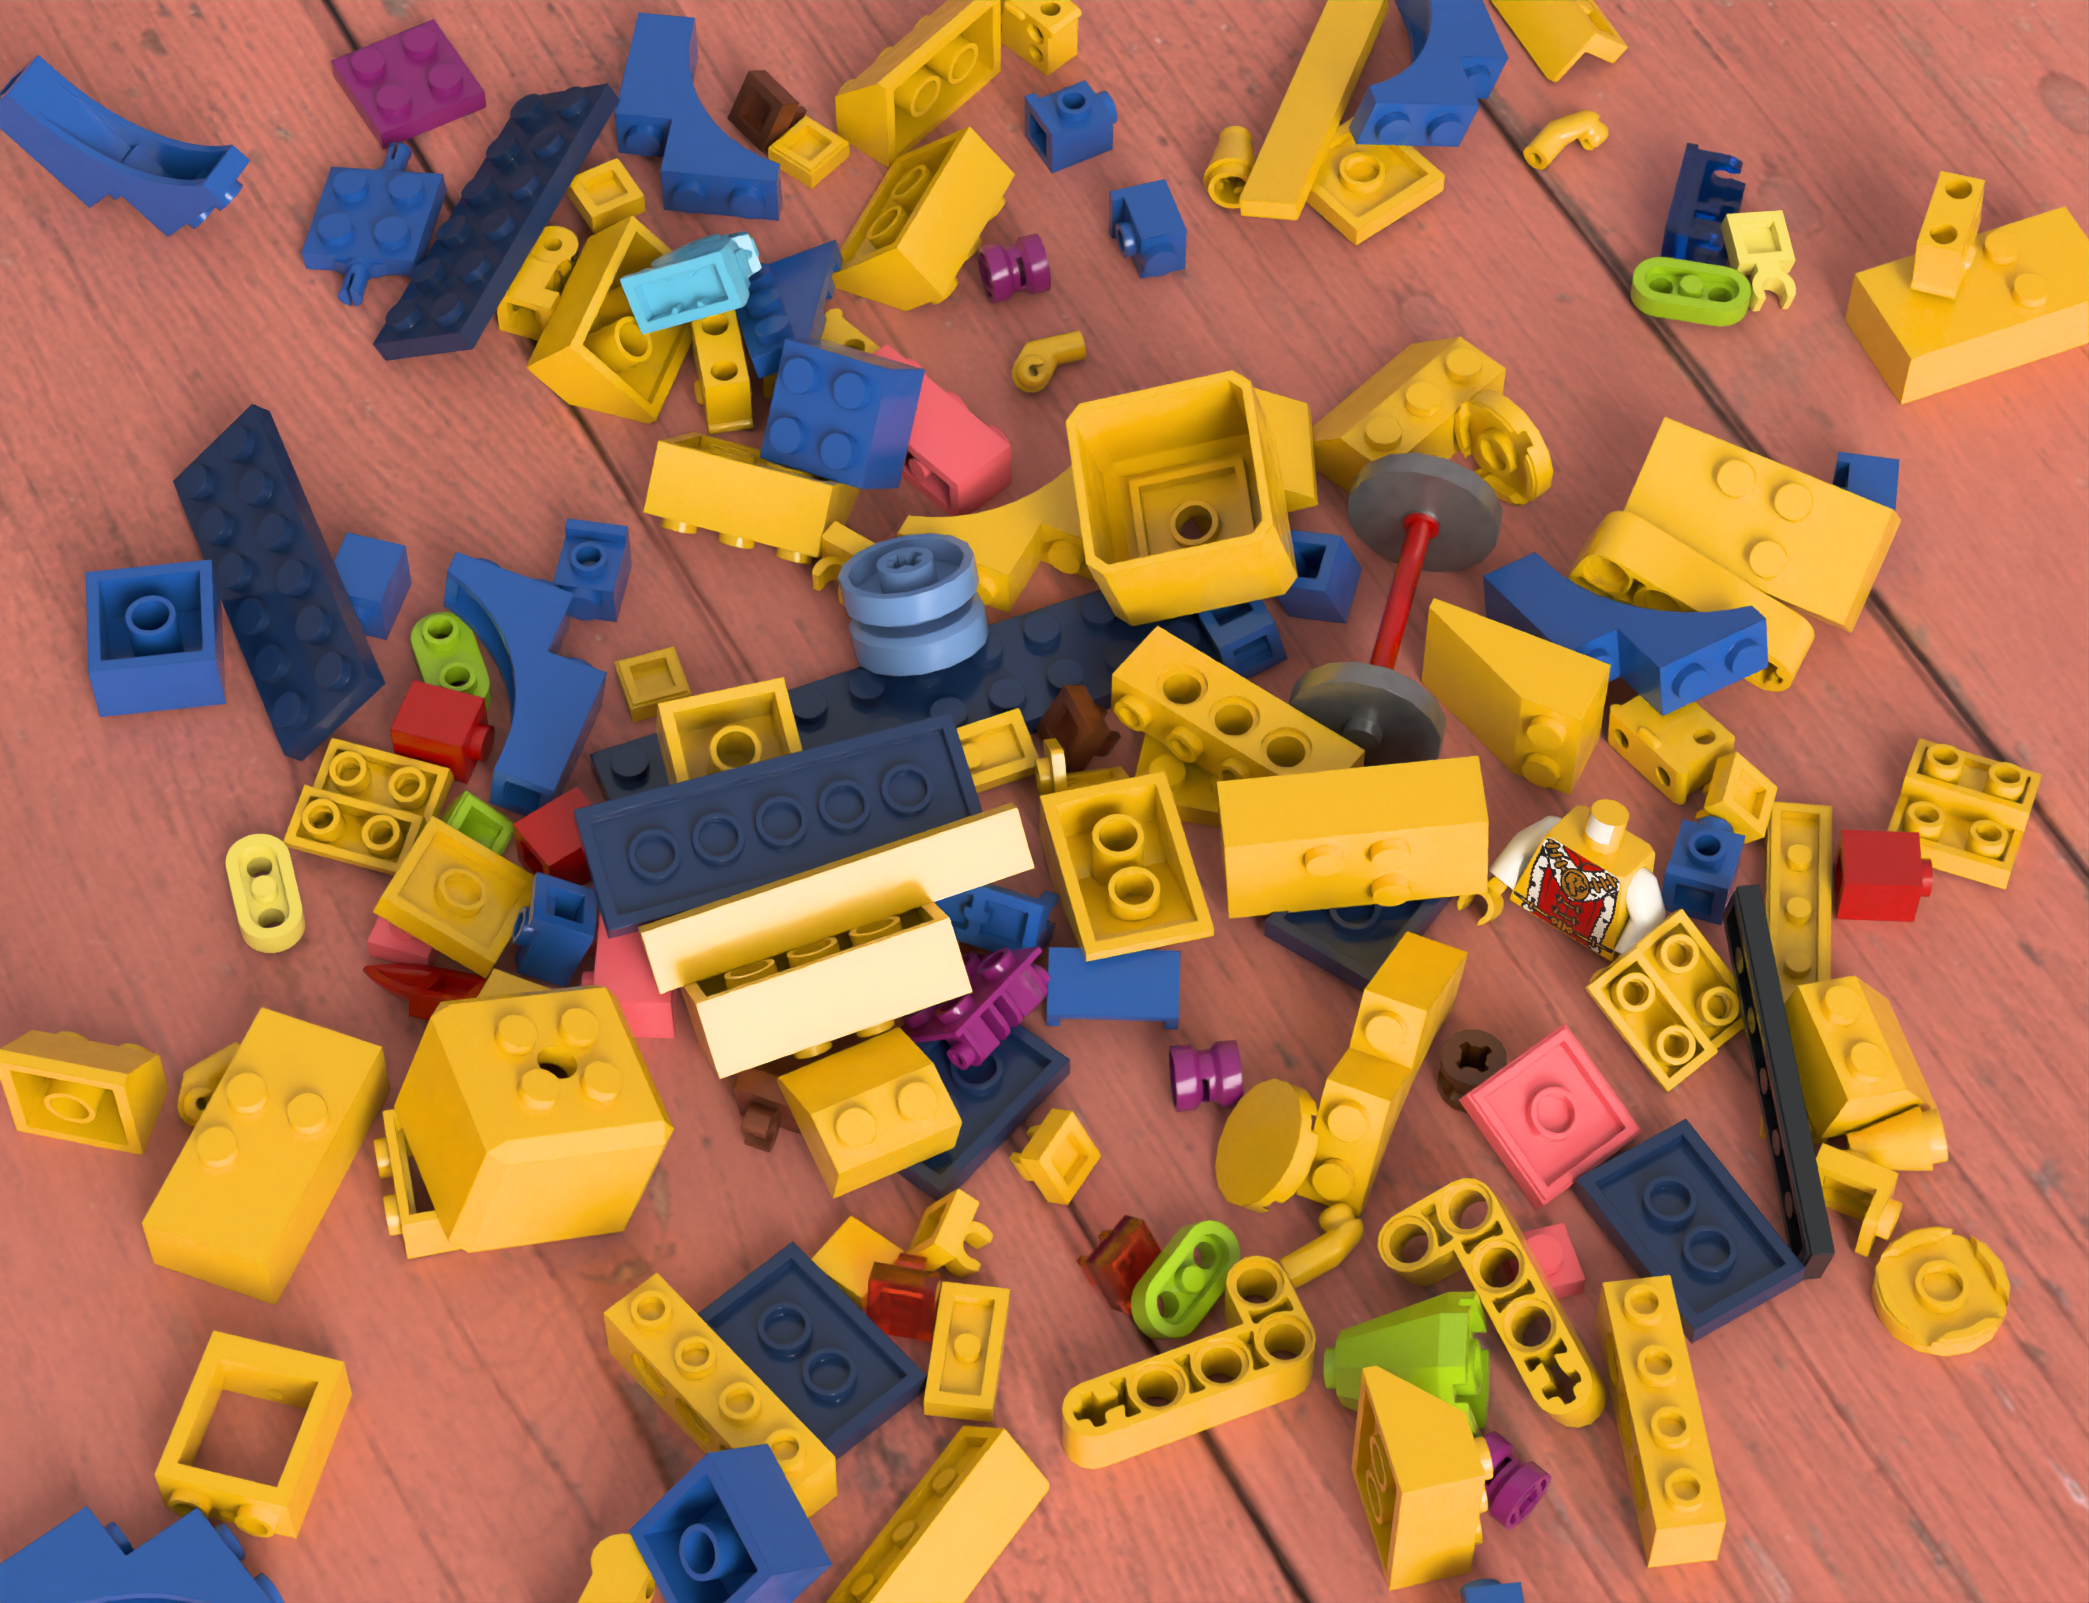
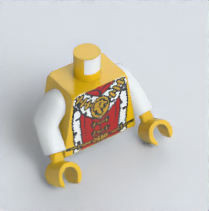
[1457,799,1666,983]

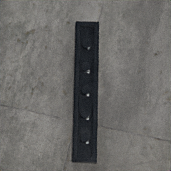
[1722,884,1835,1280]

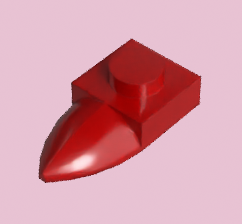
[363,963,489,1020]

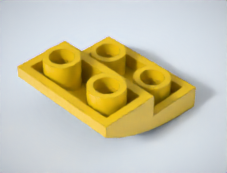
[283,738,454,876]
[1887,738,2042,890]
[1584,909,1744,1093]

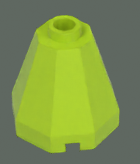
[1324,1291,1490,1438]

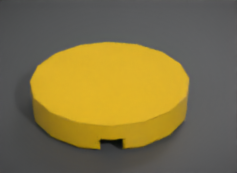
[1454,390,1553,506]
[1215,1078,1319,1214]
[1871,1226,2010,1357]

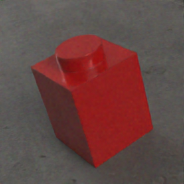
[390,680,495,784]
[513,786,600,886]
[1833,830,1933,922]

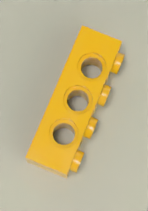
[1111,626,1365,781]
[603,1273,838,1518]
[1595,1275,1726,1568]

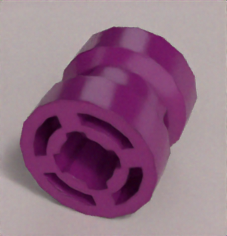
[978,233,1051,304]
[1169,1040,1243,1112]
[1484,1431,1551,1530]

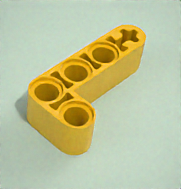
[1566,511,1815,692]
[1377,1178,1607,1428]
[1062,1255,1316,1469]

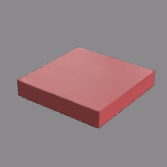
[1458,1023,1642,1209]

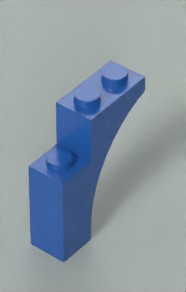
[1349,0,1508,147]
[615,13,782,221]
[0,55,250,237]
[443,552,607,816]
[1483,552,1768,716]
[0,1506,284,1603]

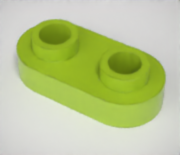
[1630,257,1751,327]
[410,612,492,712]
[1131,1220,1241,1340]

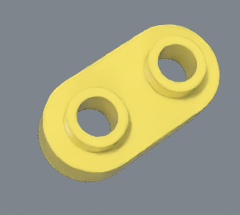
[225,834,305,953]

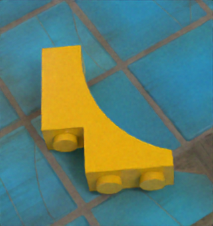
[897,465,1096,613]
[1296,931,1468,1217]

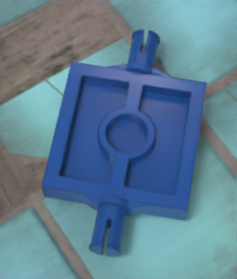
[301,142,447,306]

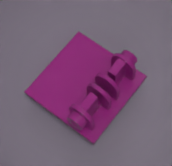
[900,946,1050,1070]

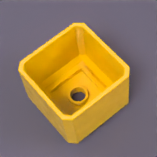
[1066,370,1298,626]
[394,985,674,1253]

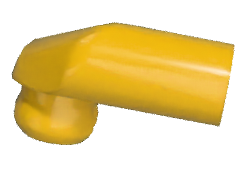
[1523,109,1609,170]
[1012,330,1086,393]
[177,1041,240,1127]
[1279,1202,1364,1289]

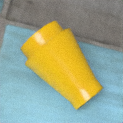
[1203,126,1256,209]
[1845,1105,1948,1171]

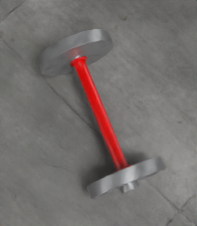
[1288,453,1503,767]

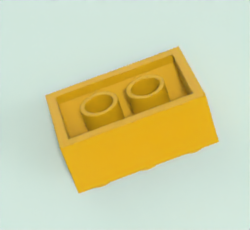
[835,0,1001,169]
[832,126,1015,311]
[526,215,692,424]
[1312,337,1506,494]
[643,432,861,564]
[1351,1365,1493,1591]

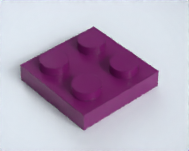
[331,19,486,150]

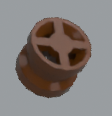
[1438,1030,1507,1113]

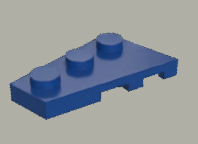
[735,239,843,379]

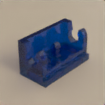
[1661,143,1746,266]

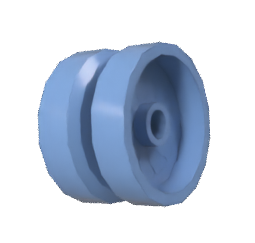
[838,533,990,677]

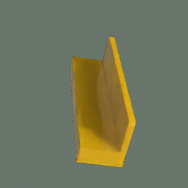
[1491,0,1628,82]
[826,1425,1050,1603]

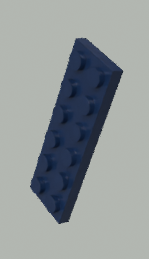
[373,83,620,361]
[173,404,386,761]
[573,712,983,939]

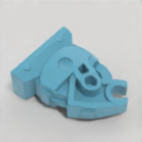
[619,231,762,335]

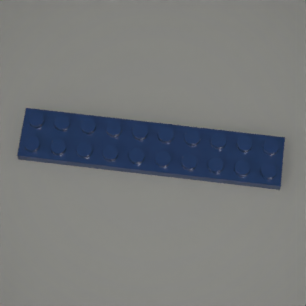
[590,589,1221,801]

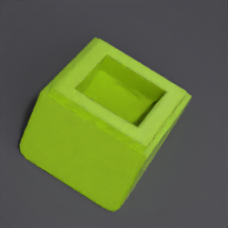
[440,790,514,856]

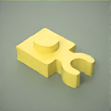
[1720,210,1796,312]

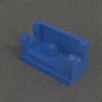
[934,883,1060,952]
[1047,947,1180,1029]

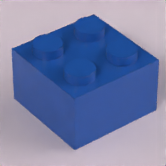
[759,338,925,489]
[86,559,226,717]
[629,1443,832,1603]

